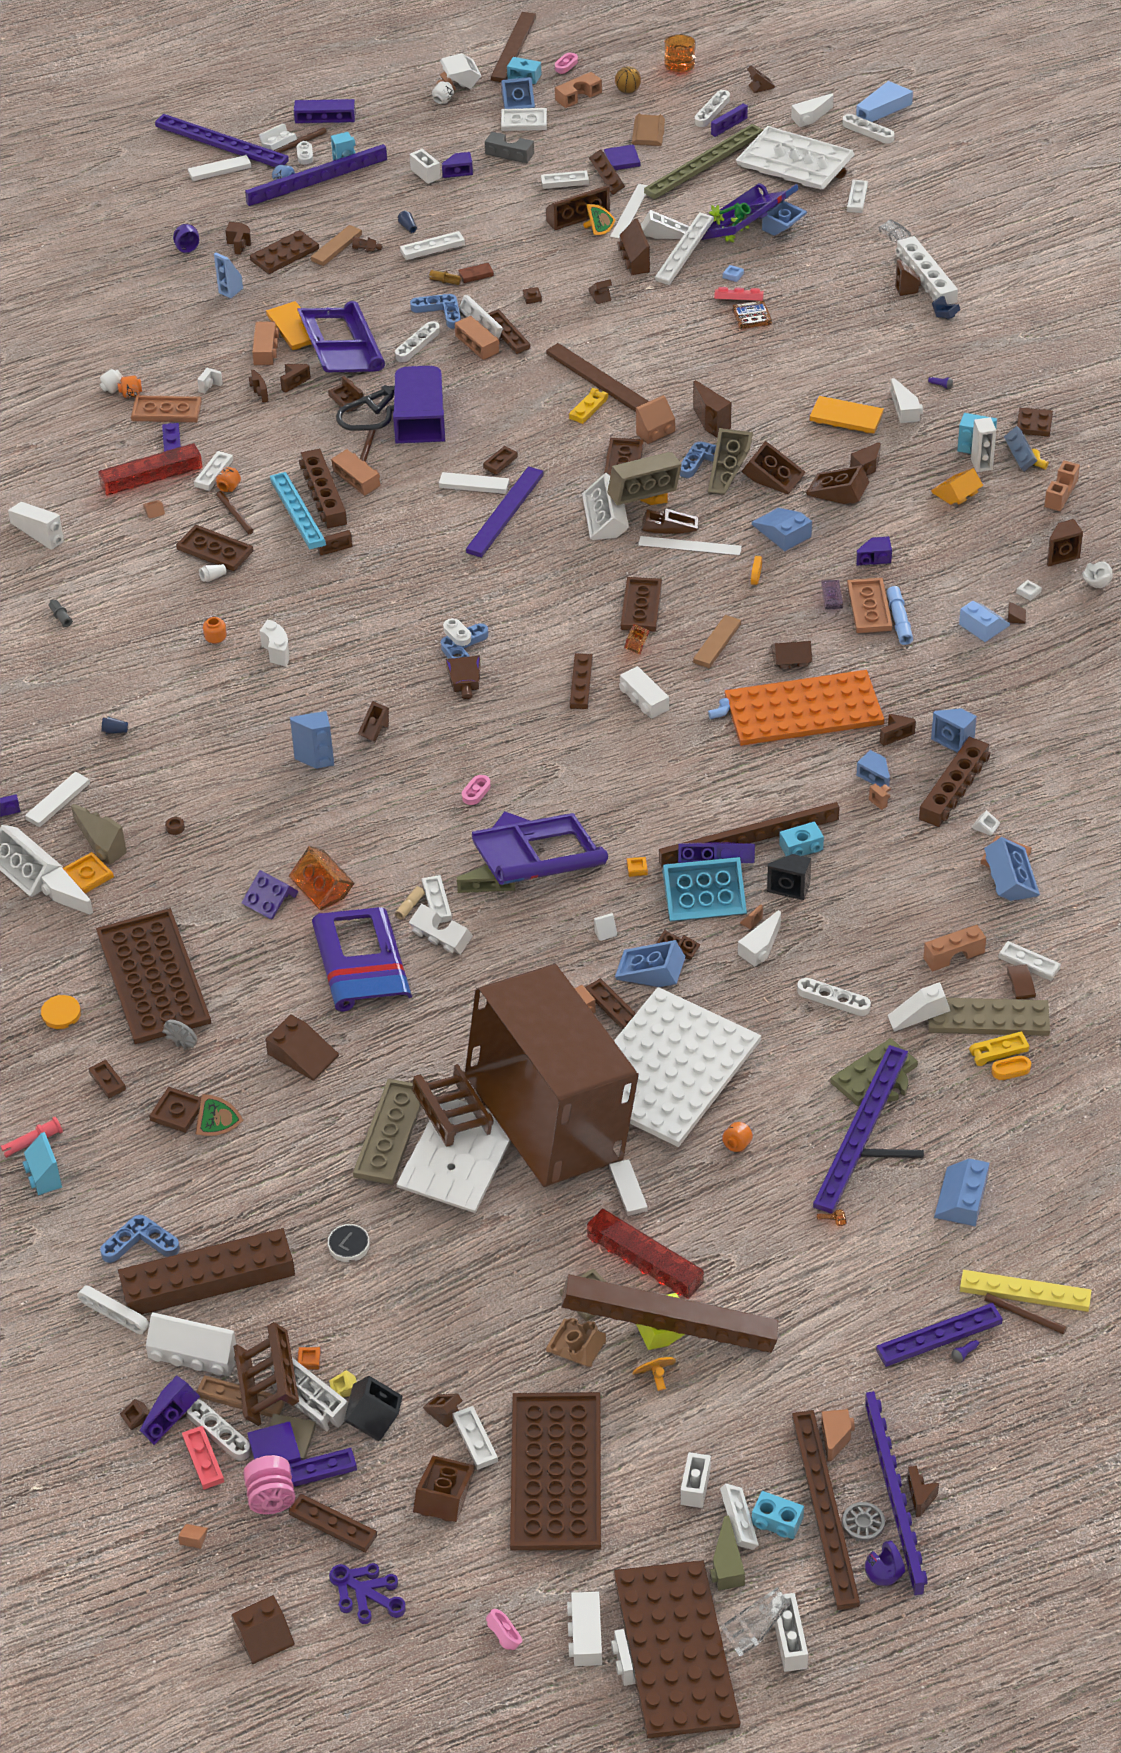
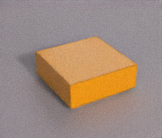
[627,857,648,877]

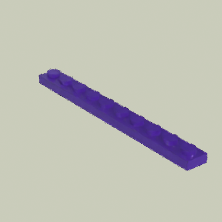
[155,114,289,167]
[245,144,387,206]
[813,1045,908,1214]
[865,1391,928,1596]

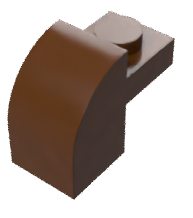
[225,222,252,255]

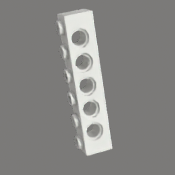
[895,236,958,304]

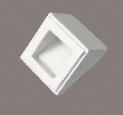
[972,810,1000,836]
[594,913,617,941]

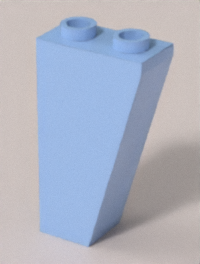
[856,81,913,122]

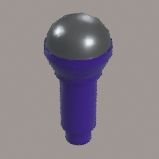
[928,377,953,389]
[951,1340,979,1363]

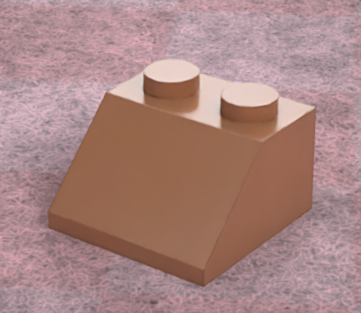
[636,395,675,444]

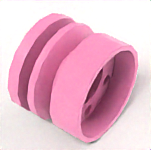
[243,1455,295,1514]

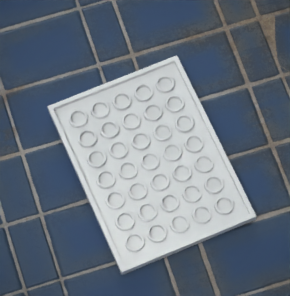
[614,987,761,1147]

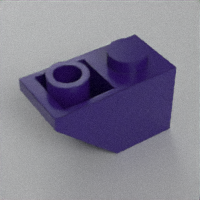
[856,536,892,566]

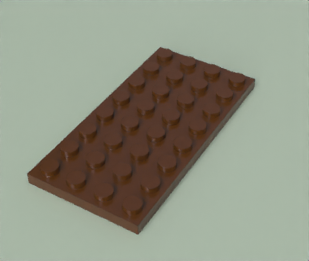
[96,908,212,1045]
[510,1392,601,1551]
[613,1560,741,1739]

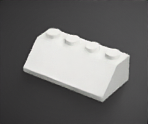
[582,473,629,540]
[0,825,63,897]
[146,1312,236,1377]

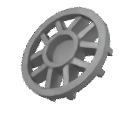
[162,1020,198,1049]
[842,1502,885,1542]

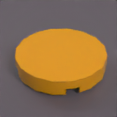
[41,995,81,1029]

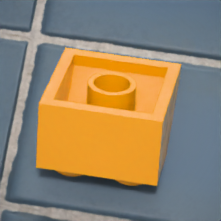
[931,468,983,505]

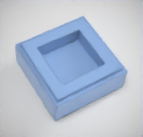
[722,265,744,282]

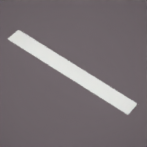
[610,184,648,238]
[638,536,742,555]

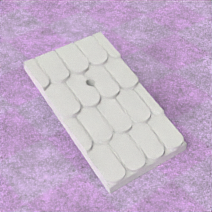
[736,126,855,190]
[397,1100,511,1213]

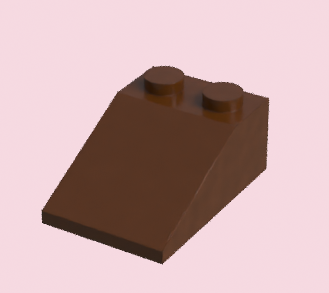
[693,380,732,438]
[741,441,806,494]
[806,465,869,504]
[265,1014,339,1081]
[413,1455,475,1522]

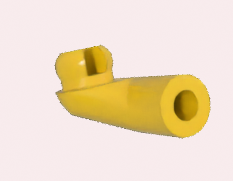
[1032,449,1049,469]

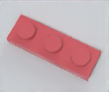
[714,287,764,301]
[182,1426,224,1490]

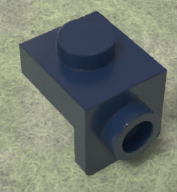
[932,296,961,319]

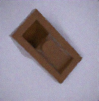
[747,65,775,93]
[588,279,612,304]
[280,364,311,393]
[358,701,389,742]
[880,714,916,746]
[423,1394,463,1428]
[907,1466,939,1517]

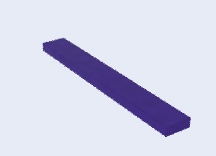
[466,466,544,558]

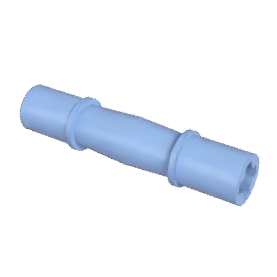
[886,586,913,645]

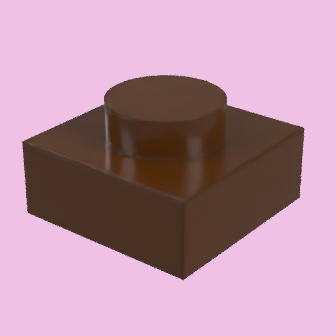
[523,287,542,304]

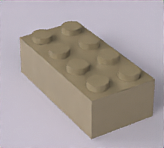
[607,451,682,505]

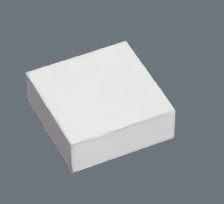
[1016,580,1042,601]

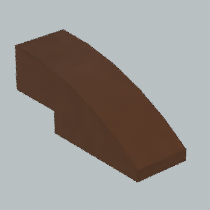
[642,508,698,534]

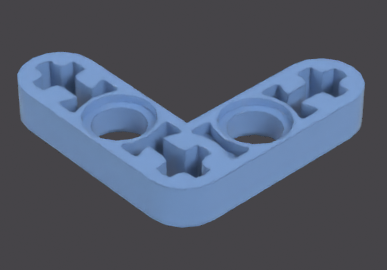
[410,294,461,329]
[680,441,716,478]
[441,623,488,659]
[100,1215,180,1263]

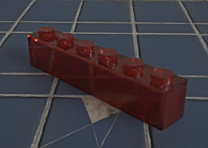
[98,443,203,496]
[587,1208,704,1299]

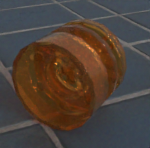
[664,34,696,72]

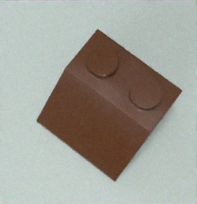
[1047,519,1083,567]
[771,641,812,669]
[231,1595,295,1665]

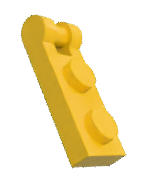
[569,388,609,424]
[969,1031,1029,1066]

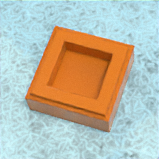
[298,1347,321,1370]

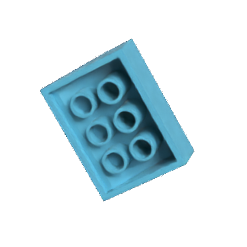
[662,857,747,922]

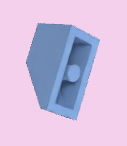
[856,750,890,787]

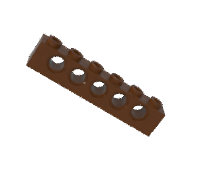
[299,448,347,529]
[919,736,991,827]

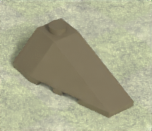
[708,428,753,495]
[71,804,127,865]

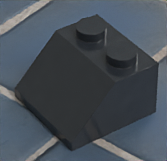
[767,854,811,900]

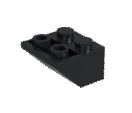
[344,1376,403,1441]

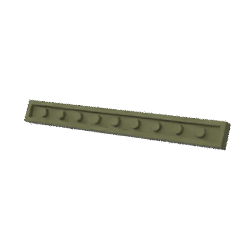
[644,124,763,200]

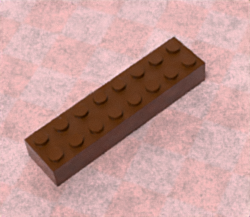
[118,1228,295,1315]

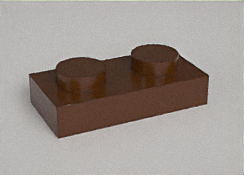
[483,446,518,475]
[317,530,353,556]
[88,1060,126,1099]

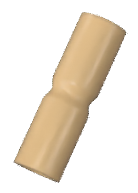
[394,886,425,920]

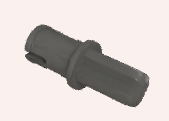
[48,599,73,627]

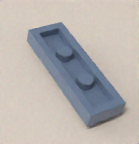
[1004,426,1037,472]

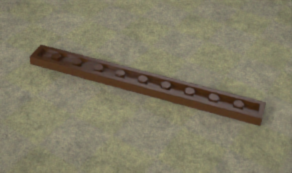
[659,802,840,867]
[792,1410,860,1610]

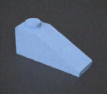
[214,253,243,298]

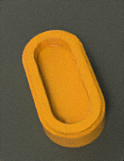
[751,556,762,585]
[991,1056,1031,1080]

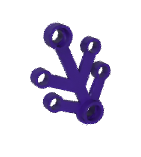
[329,1563,406,1624]

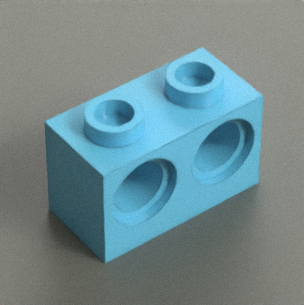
[752,1491,804,1540]

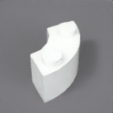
[260,619,289,667]

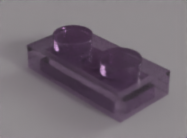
[821,579,843,610]

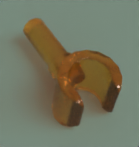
[817,1209,847,1226]

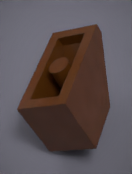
[895,260,921,296]
[850,442,881,476]

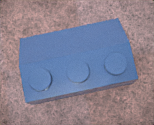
[290,711,334,769]
[984,837,1040,901]
[934,1159,989,1227]

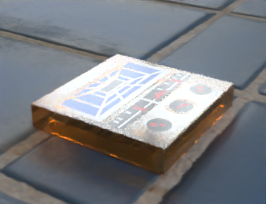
[732,300,772,329]

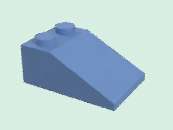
[751,508,812,551]
[615,940,685,987]

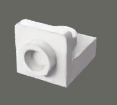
[198,368,223,394]

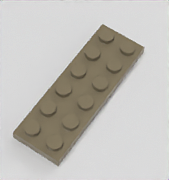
[928,998,1050,1036]
[353,1079,421,1185]

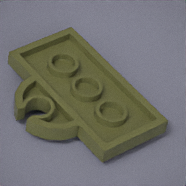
[830,1038,918,1106]

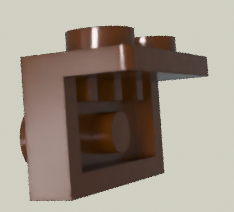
[328,376,364,412]

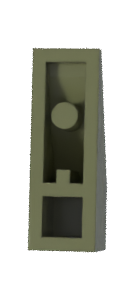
[457,865,515,893]
[709,1515,745,1591]

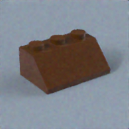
[617,219,650,276]

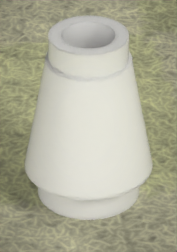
[199,564,226,582]

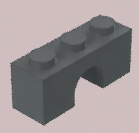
[485,132,534,163]

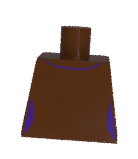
[446,655,481,699]

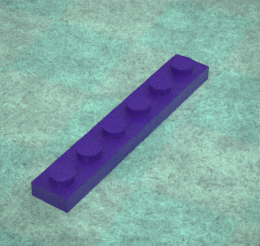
[876,1303,1003,1367]

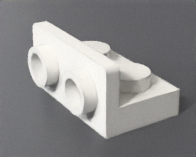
[259,124,297,150]

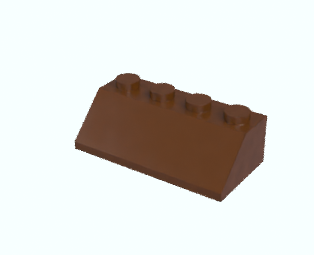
[546,185,610,231]

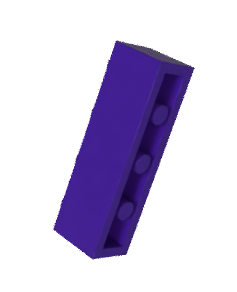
[294,99,356,123]

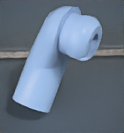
[708,698,730,719]

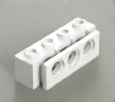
[271,1358,348,1432]

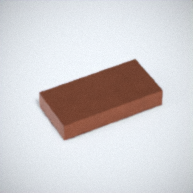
[458,263,494,283]

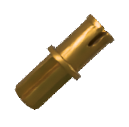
[429,270,461,285]

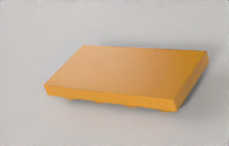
[266,301,312,350]
[810,396,884,434]

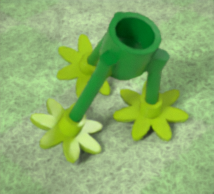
[709,203,751,243]

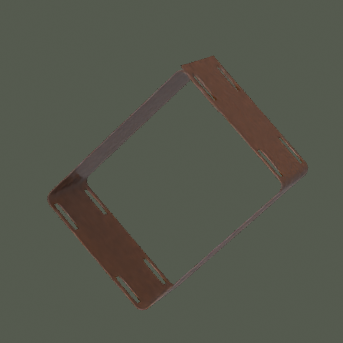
[465,963,639,1187]

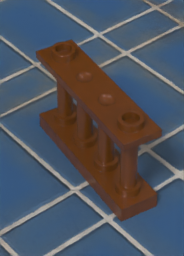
[412,1064,494,1147]
[233,1322,299,1426]

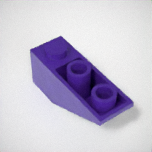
[139,1375,200,1445]

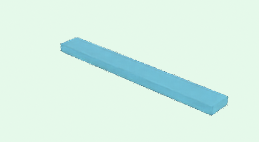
[270,472,326,550]

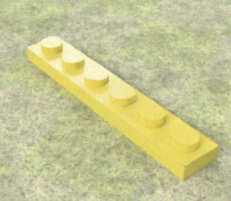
[960,1270,1091,1312]

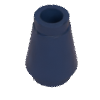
[398,211,417,233]
[101,716,128,734]

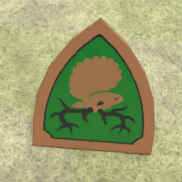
[195,1094,244,1136]

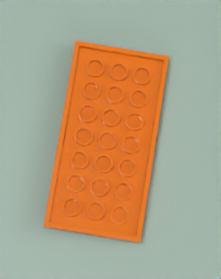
[725,669,884,746]

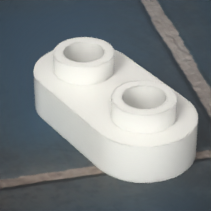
[297,141,313,165]
[443,618,471,646]

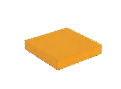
[63,852,114,894]

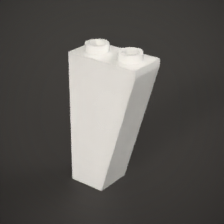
[8,502,64,550]

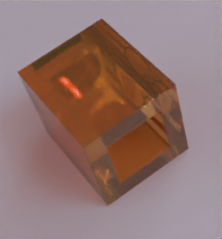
[624,624,650,655]

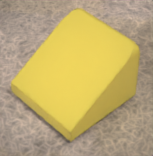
[329,1370,357,1398]

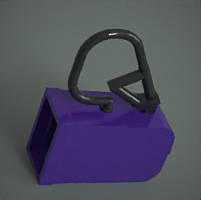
[336,366,446,444]

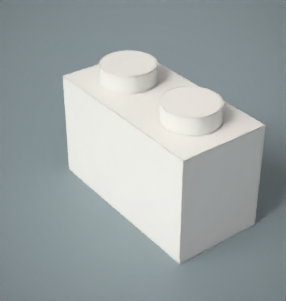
[410,149,441,184]
[681,1452,711,1508]

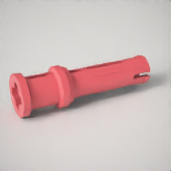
[0,1116,63,1158]

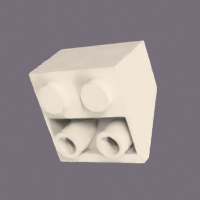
[440,53,481,89]

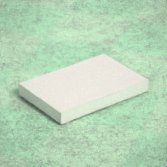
[501,108,547,131]

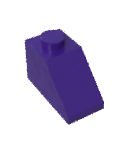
[442,152,473,178]

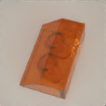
[289,846,355,910]

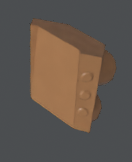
[632,113,665,146]
[546,1318,606,1367]

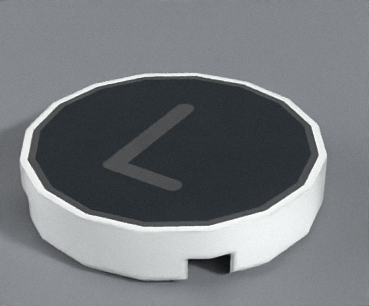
[328,1224,370,1262]

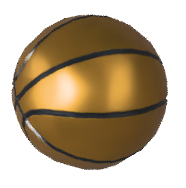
[615,66,641,94]

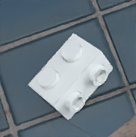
[611,1629,636,1686]

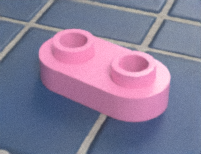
[555,53,578,74]
[462,775,491,805]
[486,1609,522,1650]

